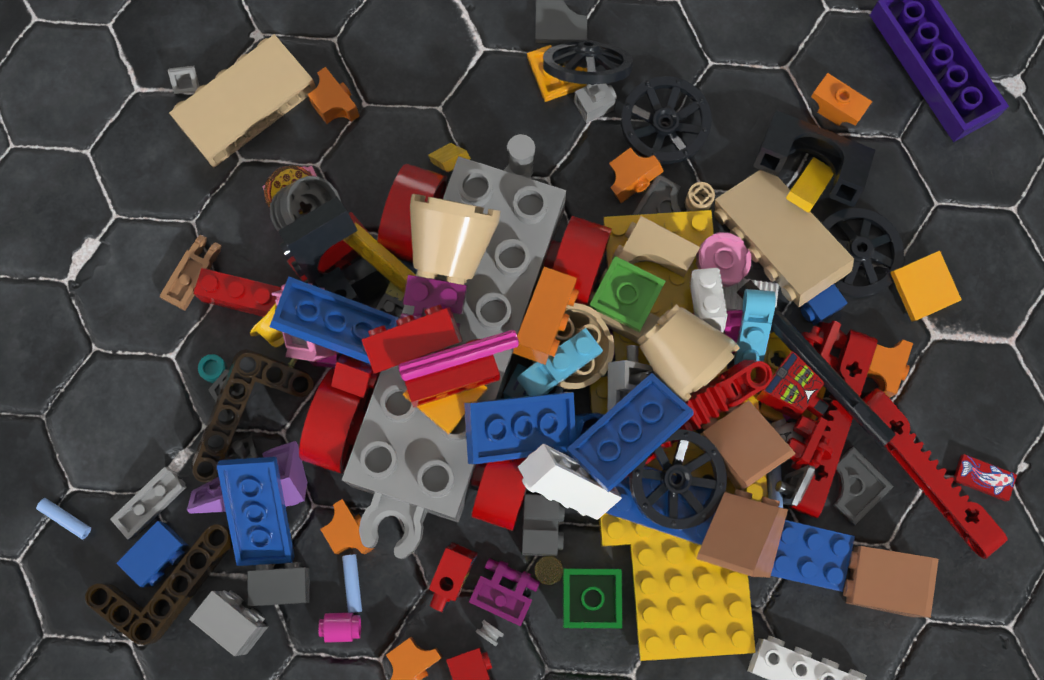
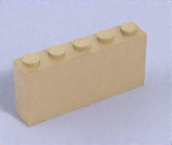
[169,34,316,168]
[714,170,854,307]

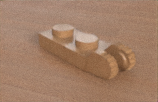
[160,235,222,311]

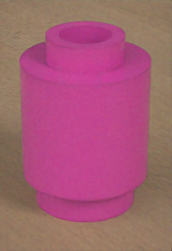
[319,612,361,643]

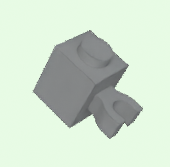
[574,84,617,123]

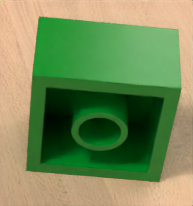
[563,569,622,628]

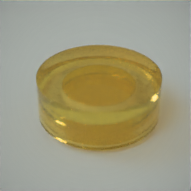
[535,556,563,585]

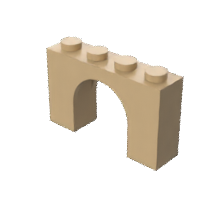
[587,216,700,345]

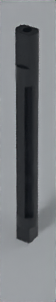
[736,280,896,448]

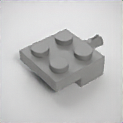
[607,345,657,412]

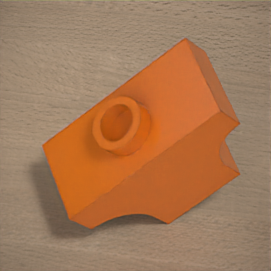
[307,67,360,124]
[811,73,872,126]
[609,147,664,203]
[867,339,913,398]
[320,499,375,555]
[386,637,443,680]

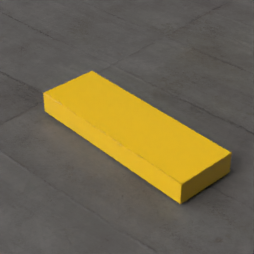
[428,143,471,172]
[786,157,834,213]
[343,222,415,293]

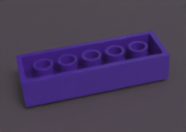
[869,0,1009,142]

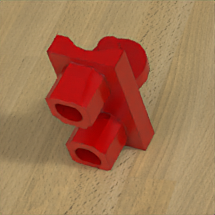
[801,321,848,370]
[787,415,834,470]

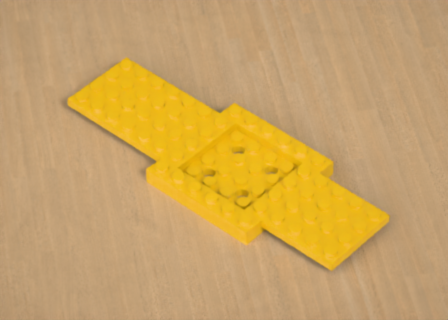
[589,210,768,661]

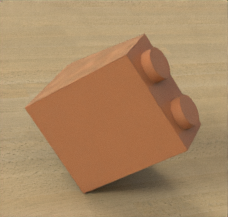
[701,400,795,490]
[697,489,788,578]
[843,546,939,618]

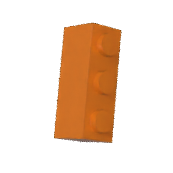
[513,267,579,365]

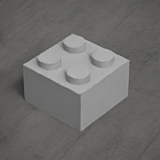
[189,590,269,656]

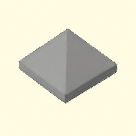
[168,66,200,94]

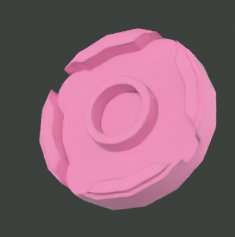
[696,232,751,287]

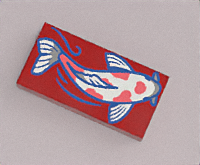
[954,454,1017,501]

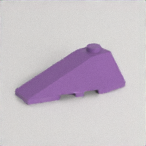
[187,441,307,514]

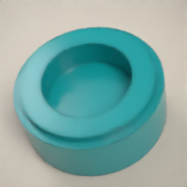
[198,354,227,383]

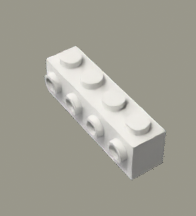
[518,443,622,520]
[747,636,867,680]

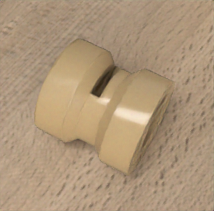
[685,182,715,212]

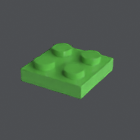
[589,256,666,333]

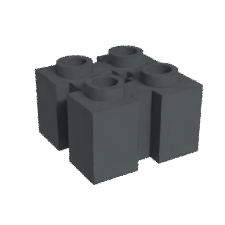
[522,494,565,557]

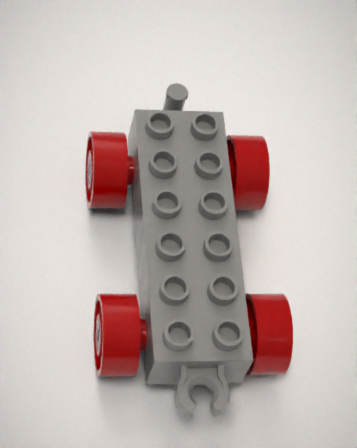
[299,134,612,559]

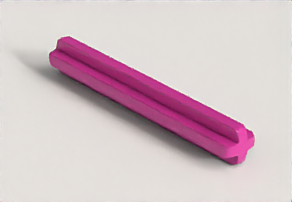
[399,330,519,381]

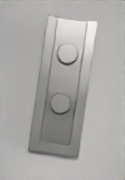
[110,467,187,540]

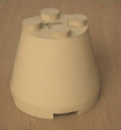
[410,194,501,285]
[528,303,614,389]
[637,304,740,402]

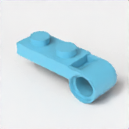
[734,289,776,365]
[516,328,603,396]

